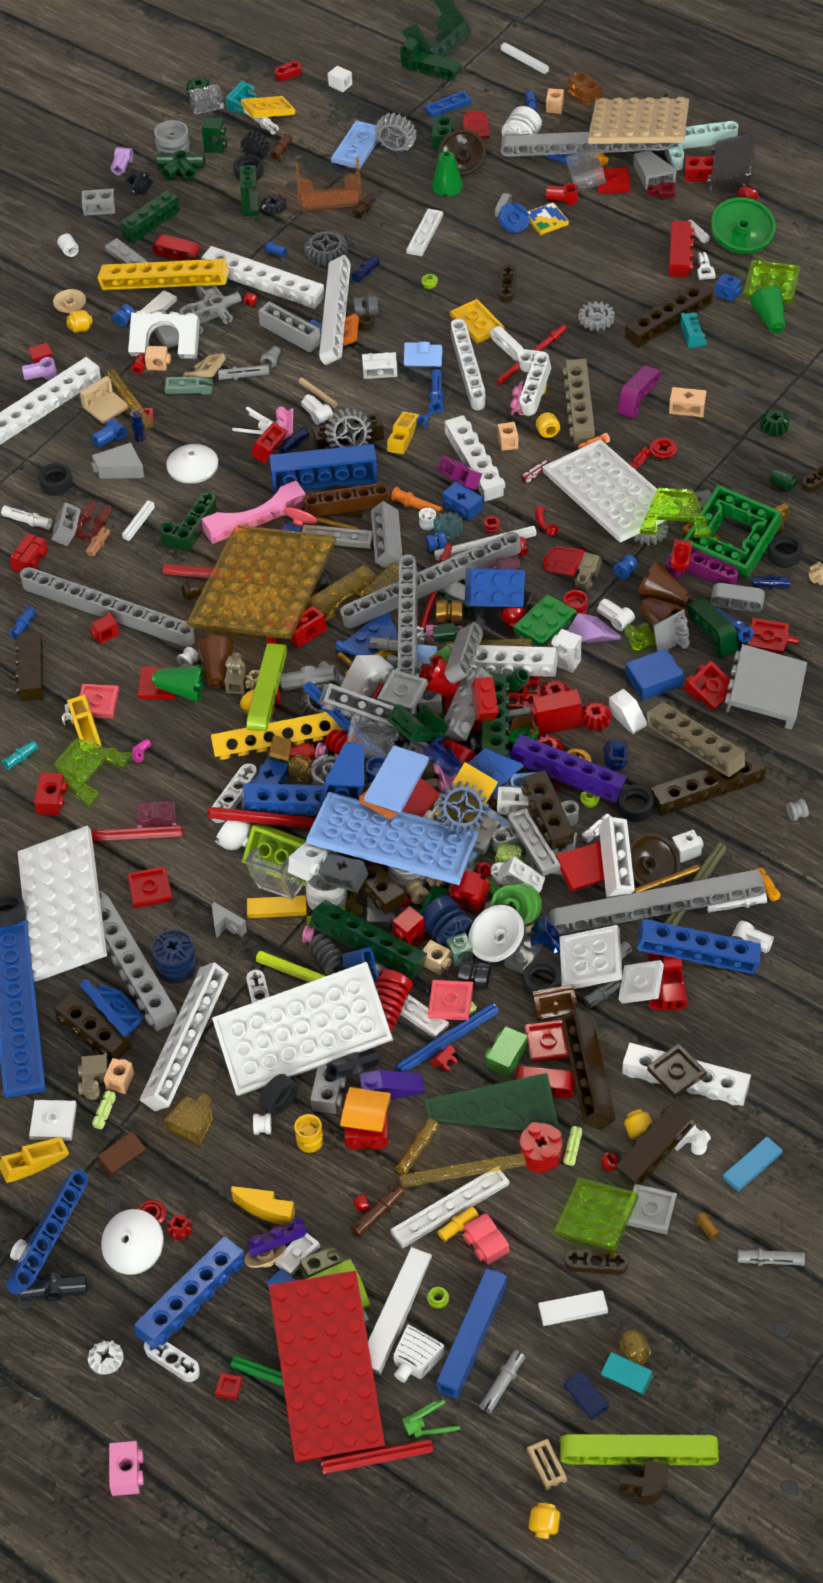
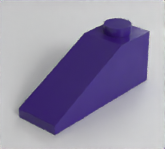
[359,1070,425,1100]

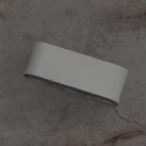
[150,308,179,349]
[710,583,765,612]

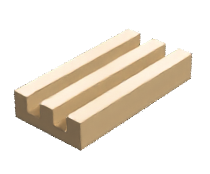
[527,1439,567,1490]

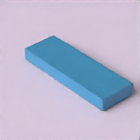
[723,1137,783,1192]

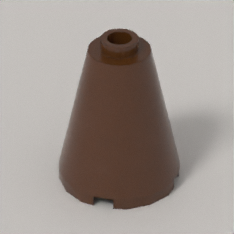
[638,562,690,606]
[640,597,689,628]
[197,635,234,689]

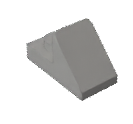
[212,902,247,937]

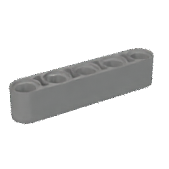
[445,622,483,684]
[492,800,579,854]

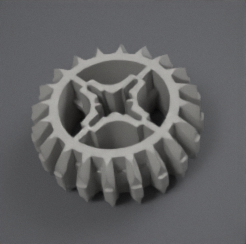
[375,113,417,152]
[325,408,372,448]

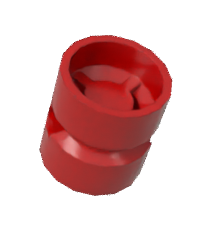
[564,590,587,624]

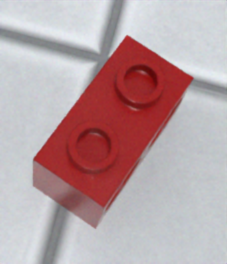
[685,157,718,181]
[250,422,287,464]
[393,906,425,948]

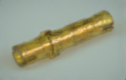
[395,1118,440,1176]

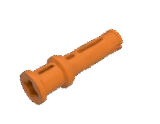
[390,486,443,518]

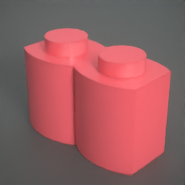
[463,1213,510,1265]

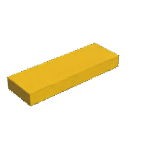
[247,895,307,919]

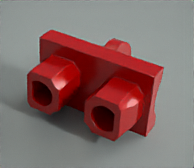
[671,539,692,573]

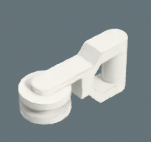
[697,252,715,281]

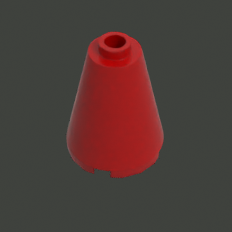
[419,654,461,699]

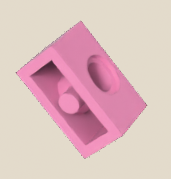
[109,1441,144,1496]

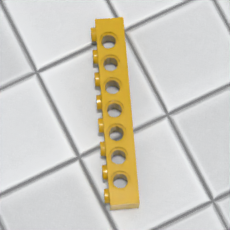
[98,259,229,290]
[211,712,364,760]

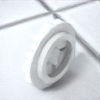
[88,1340,123,1374]

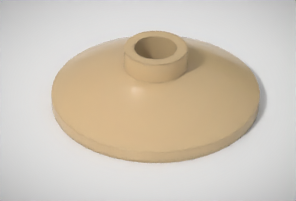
[53,289,86,313]
[244,1245,286,1268]

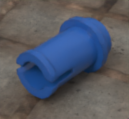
[265,241,287,258]

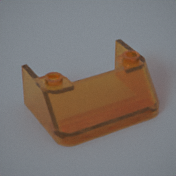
[295,157,362,211]

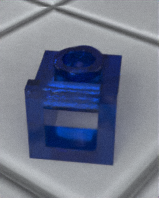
[603,739,628,771]

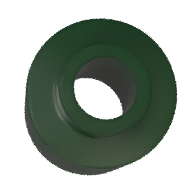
[769,469,797,491]
[433,623,459,643]
[506,669,529,693]

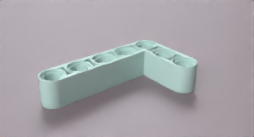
[664,121,738,170]

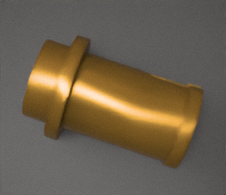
[695,1212,721,1241]

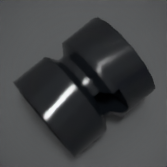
[458,959,491,990]

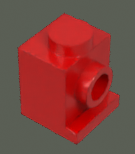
[89,612,119,644]

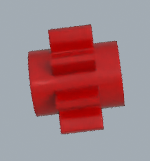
[166,1214,193,1241]

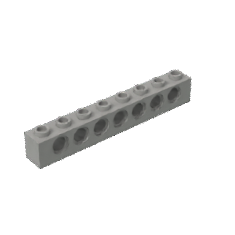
[100,895,177,1031]

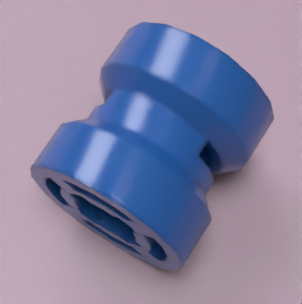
[112,304,135,327]
[425,532,447,553]
[613,554,638,579]

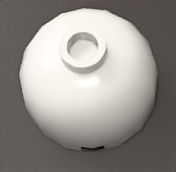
[215,820,251,850]

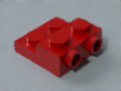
[683,661,730,711]

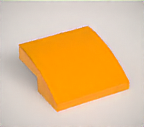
[340,1087,391,1132]

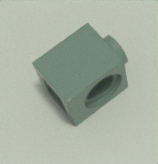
[446,933,473,968]

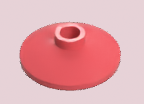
[283,507,317,526]

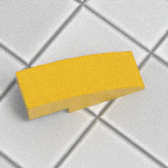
[387,411,419,455]
[67,694,102,752]
[0,1137,69,1183]
[231,1186,295,1226]

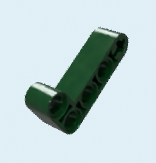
[400,37,461,80]
[160,492,217,551]
[686,598,738,659]

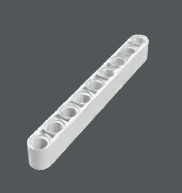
[319,255,350,365]

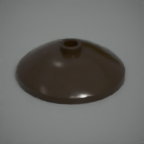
[439,129,486,175]
[630,833,680,889]

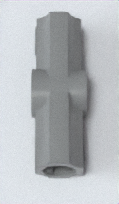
[280,665,338,691]

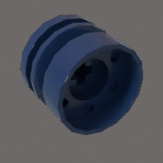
[421,895,473,948]
[152,930,197,983]

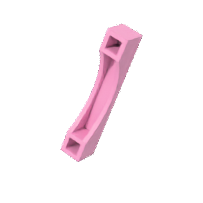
[202,481,306,544]

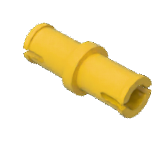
[437,1206,479,1242]

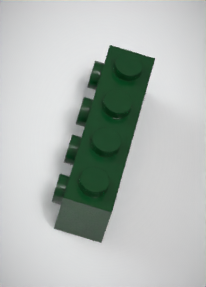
[121,190,180,243]

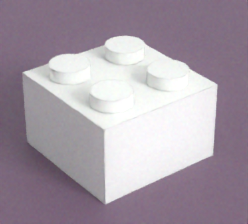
[341,655,394,697]

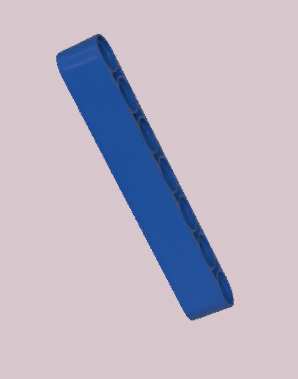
[6,1170,88,1294]

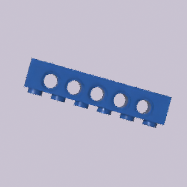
[241,783,324,816]
[637,919,761,974]
[134,1236,244,1350]

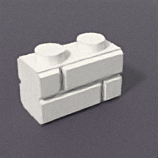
[362,352,397,379]

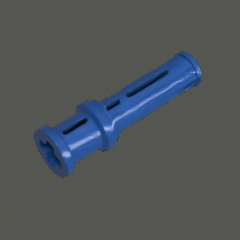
[429,369,444,413]
[717,608,754,643]

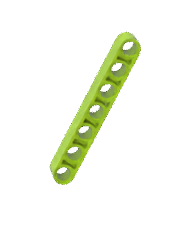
[247,643,287,732]
[560,1434,719,1465]

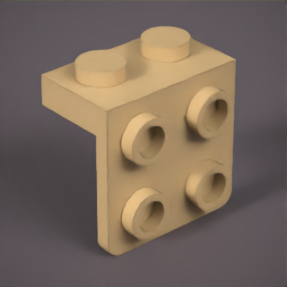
[80,376,128,423]

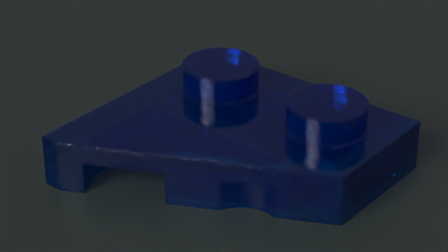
[423,736,463,777]

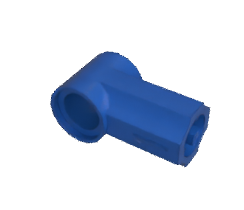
[91,418,127,448]

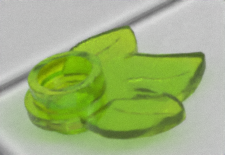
[624,623,656,650]

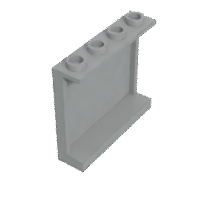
[724,644,807,730]

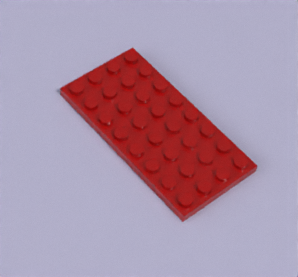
[269,1270,385,1463]

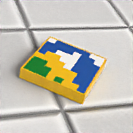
[527,202,569,235]

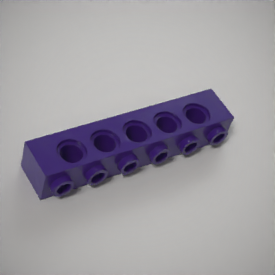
[510,734,627,803]

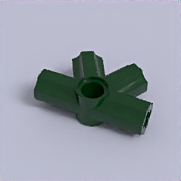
[157,150,205,180]

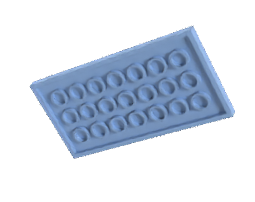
[306,792,479,885]

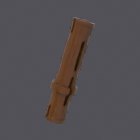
[350,1184,405,1238]

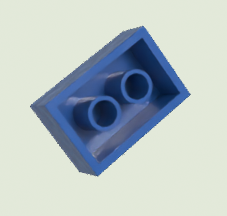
[465,567,525,607]

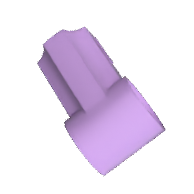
[111,147,133,176]
[22,357,57,380]

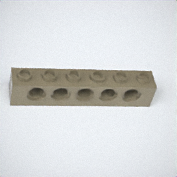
[563,359,595,444]
[647,702,745,777]

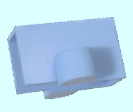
[404,342,442,368]

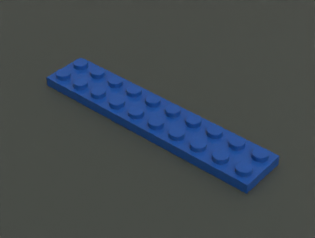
[0,920,46,1098]

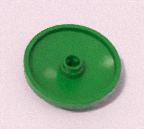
[710,197,776,254]

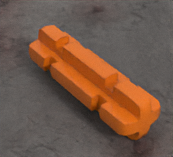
[578,433,610,450]

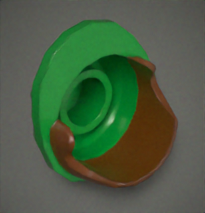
[506,715,539,745]

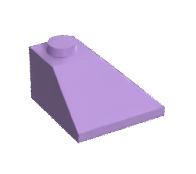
[567,613,622,643]

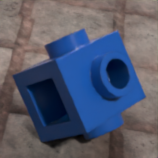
[715,273,742,302]

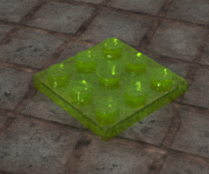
[744,260,801,304]
[554,1177,639,1251]

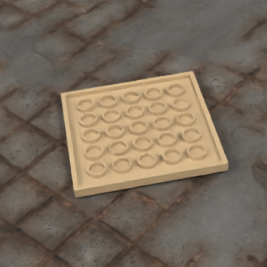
[588,97,689,144]

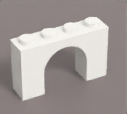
[128,311,200,359]

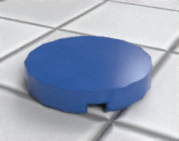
[498,203,530,234]

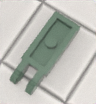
[165,377,213,395]

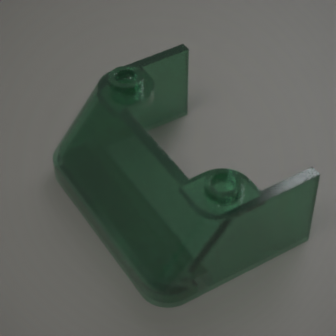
[400,0,471,58]

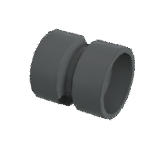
[353,294,379,318]

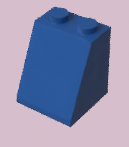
[320,742,364,801]

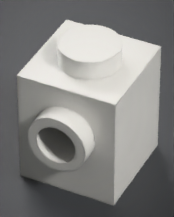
[328,66,352,92]
[672,830,703,863]

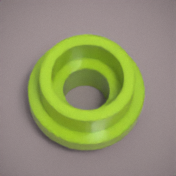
[421,274,438,289]
[580,791,600,808]
[427,1287,449,1309]

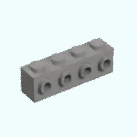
[258,302,321,352]
[371,501,402,571]
[444,667,493,742]
[318,683,394,730]

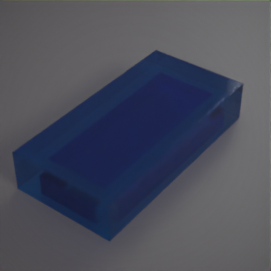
[564,1370,609,1420]

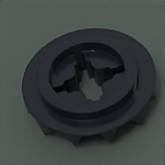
[261,195,287,214]

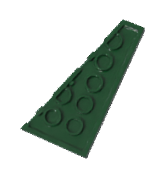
[424,1073,560,1131]

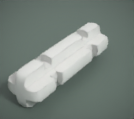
[689,220,710,243]
[582,813,612,843]

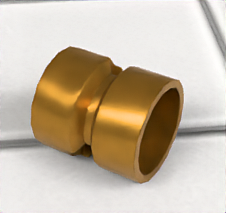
[436,600,463,624]

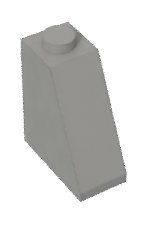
[634,150,676,189]
[91,443,144,479]

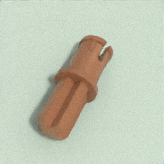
[86,527,111,557]

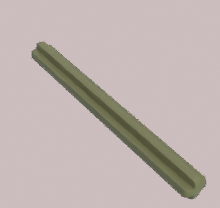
[664,842,726,926]

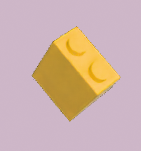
[434,762,498,830]

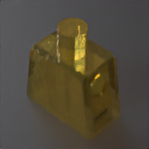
[164,1093,213,1146]

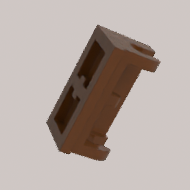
[533,984,577,1021]
[98,1132,146,1177]

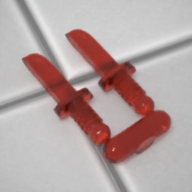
[74,500,111,541]

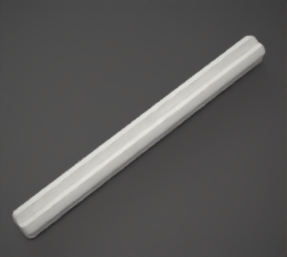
[434,526,536,561]

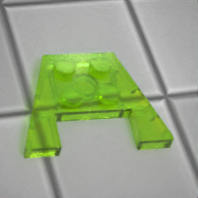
[640,488,711,538]
[53,738,132,808]

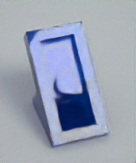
[531,914,561,953]

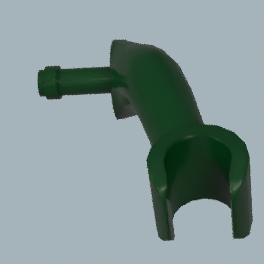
[438,590,475,619]

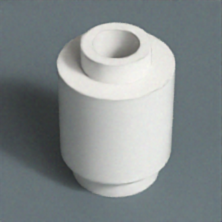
[57,234,78,257]

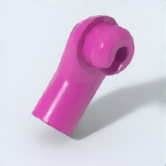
[132,738,152,762]

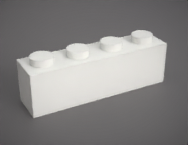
[599,817,635,898]

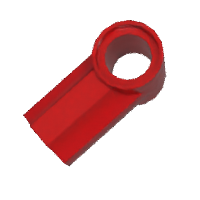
[546,183,578,205]

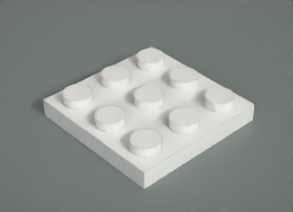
[560,925,622,989]

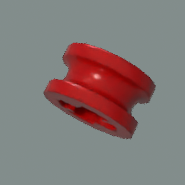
[484,516,500,533]

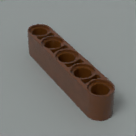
[304,483,389,517]

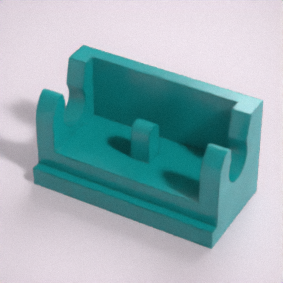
[226,80,257,115]
[680,313,707,348]
[601,1352,653,1395]

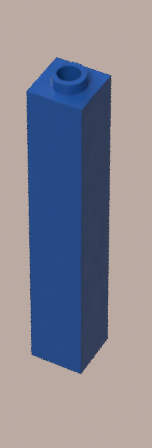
[437,1269,507,1399]

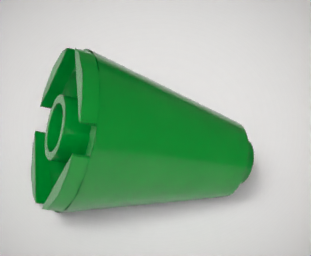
[431,151,463,197]
[750,285,786,333]
[152,665,204,702]

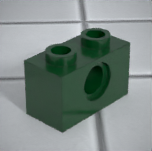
[201,117,227,154]

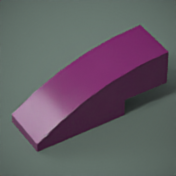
[437,454,482,490]

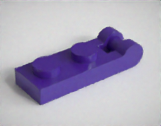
[246,1217,307,1257]

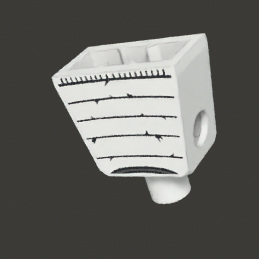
[394,1324,444,1382]

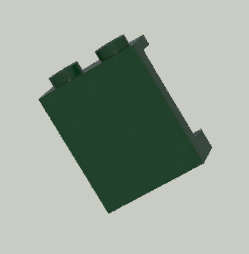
[240,165,259,217]
[387,704,449,742]

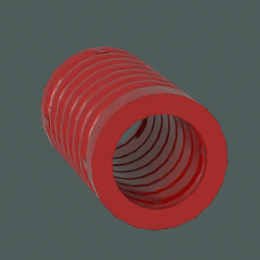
[375,969,413,1045]

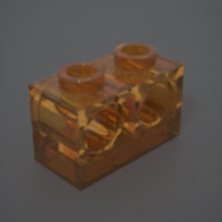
[568,71,602,105]

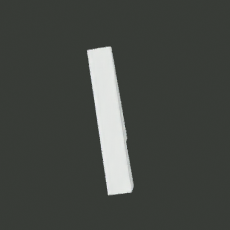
[368,1247,432,1375]

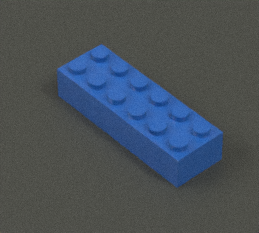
[270,444,378,494]

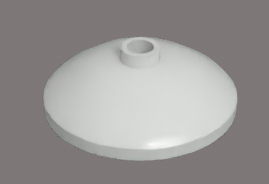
[166,444,218,484]
[469,905,524,962]
[101,1209,163,1275]

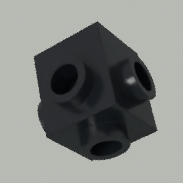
[124,168,153,195]

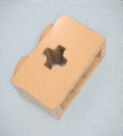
[669,387,706,417]

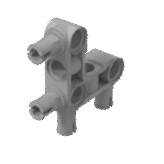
[179,281,242,334]

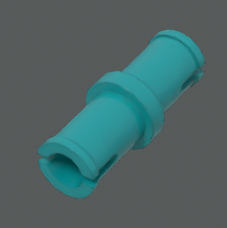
[2,740,38,770]

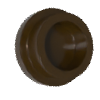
[358,314,374,330]

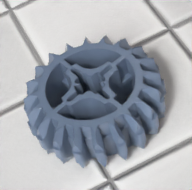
[435,781,489,835]

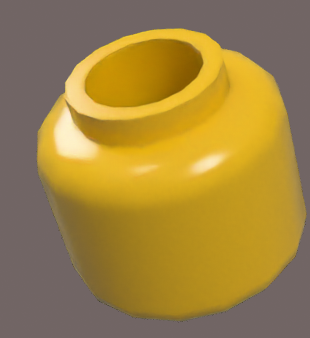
[66,310,92,332]
[536,413,560,438]
[624,1109,652,1140]
[528,1503,560,1539]

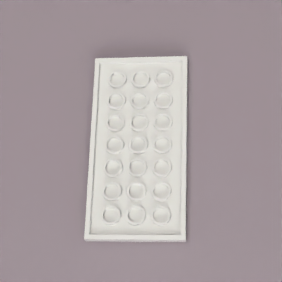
[542,440,680,542]
[18,825,107,982]
[212,962,393,1096]

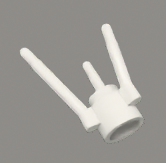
[232,407,276,435]

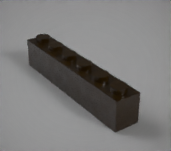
[561,1008,616,1130]

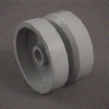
[154,120,190,154]

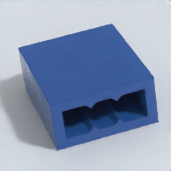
[625,649,684,701]

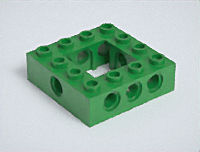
[684,485,783,579]

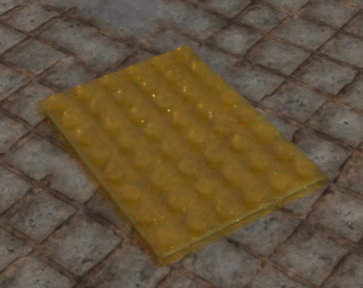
[187,525,336,639]

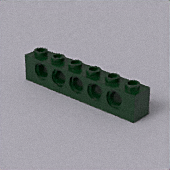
[480,672,509,757]
[309,900,428,980]

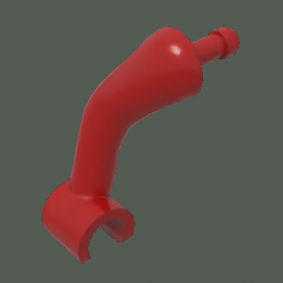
[534,506,559,536]

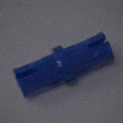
[352,256,380,282]
[130,410,145,442]
[278,427,309,454]
[752,574,790,589]

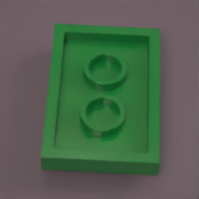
[513,594,576,647]

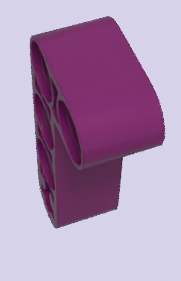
[618,365,662,419]
[665,548,738,585]

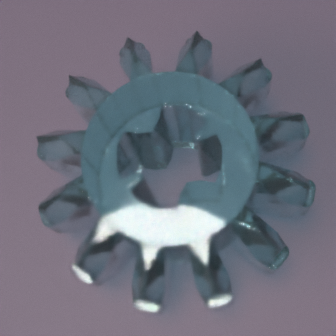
[433,511,463,540]

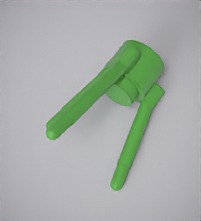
[402,1400,461,1438]

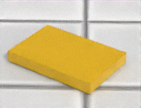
[241,96,295,118]
[449,299,504,344]

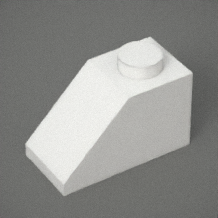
[609,689,647,734]

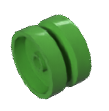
[491,882,542,926]

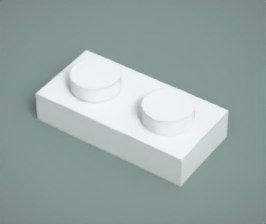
[275,1233,320,1276]

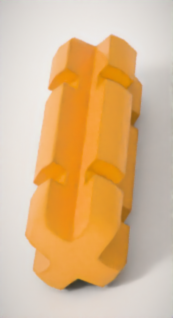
[755,867,781,902]

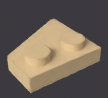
[183,353,226,378]

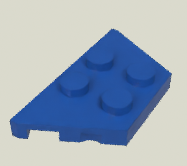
[336,613,398,658]
[456,748,524,793]
[80,979,145,1037]

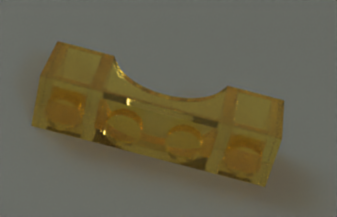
[308,564,376,621]

